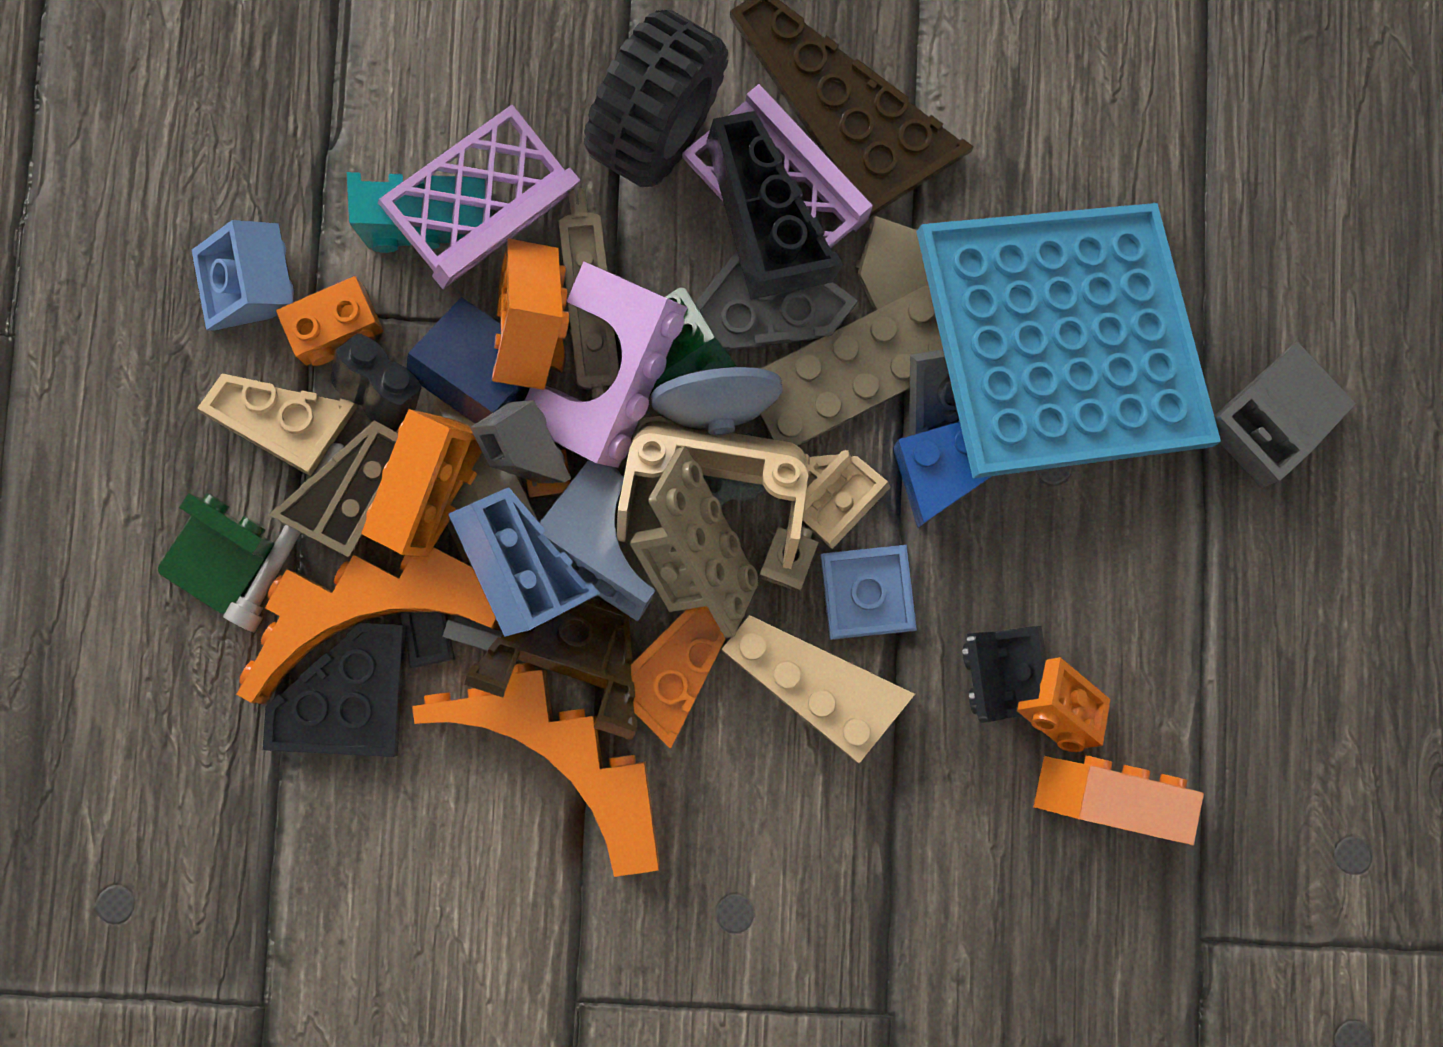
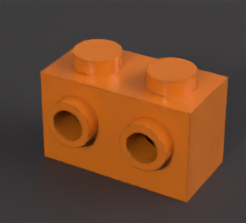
[276,276,384,366]

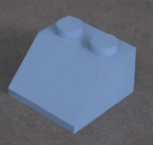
[192,220,294,330]

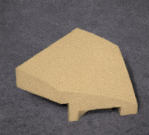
[802,450,890,549]

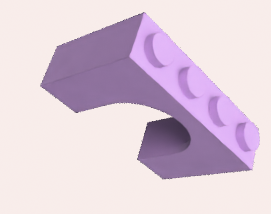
[525,261,687,468]

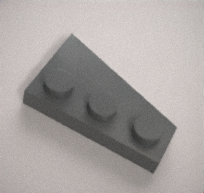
[909,350,959,435]

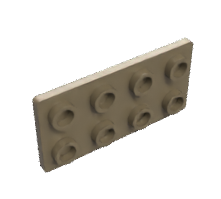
[630,446,758,638]

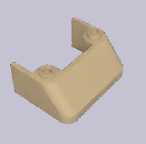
[617,421,808,569]

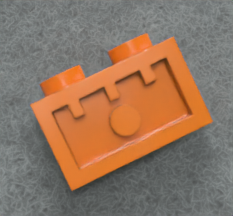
[1017,657,1111,752]

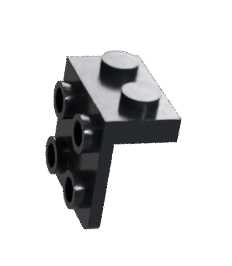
[963,626,1047,723]

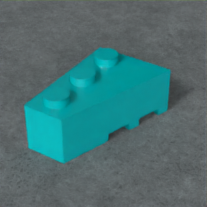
[347,172,492,253]

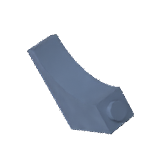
[540,460,655,621]

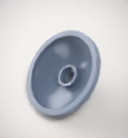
[651,367,783,435]

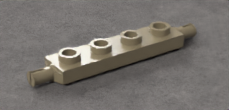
[558,188,619,400]

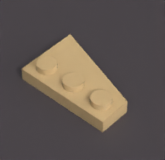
[198,373,357,477]

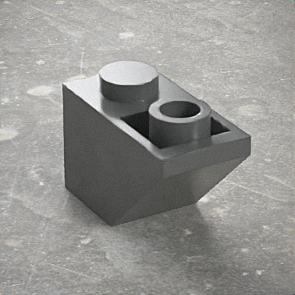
[470,400,571,483]

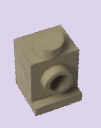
[759,526,819,593]

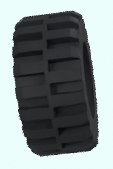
[584,9,728,187]

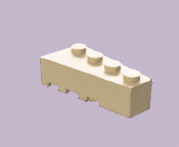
[721,615,915,763]

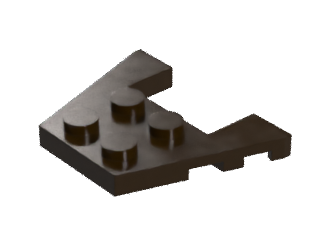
[464,598,637,740]

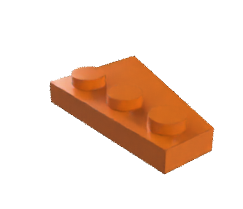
[631,606,726,749]

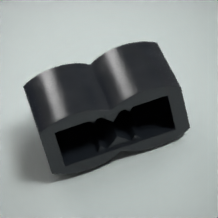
[330,333,422,431]

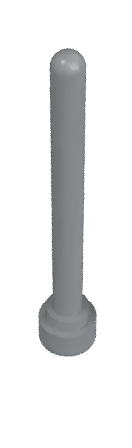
[223,443,344,633]

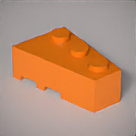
[492,238,569,390]
[361,409,482,557]

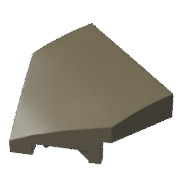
[855,216,928,311]

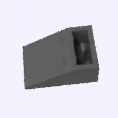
[1214,342,1356,488]

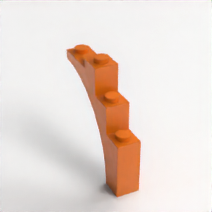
[236,547,500,704]
[412,663,660,877]

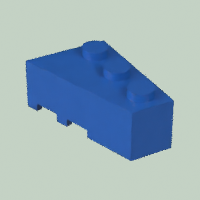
[893,422,992,528]

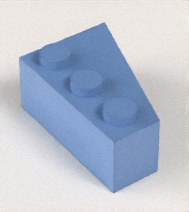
[448,487,600,637]

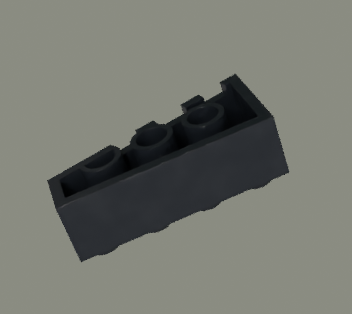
[706,111,843,300]

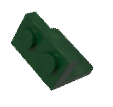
[616,288,736,395]
[158,493,275,614]

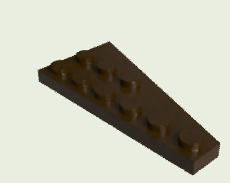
[730,0,974,218]

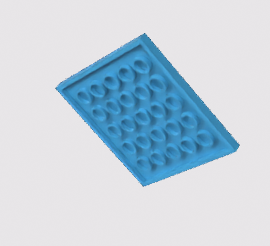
[916,203,1221,479]

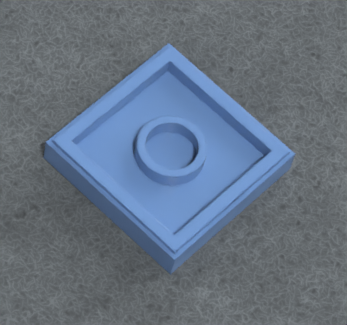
[820,545,917,640]

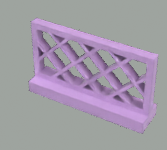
[682,84,873,248]
[378,105,581,289]

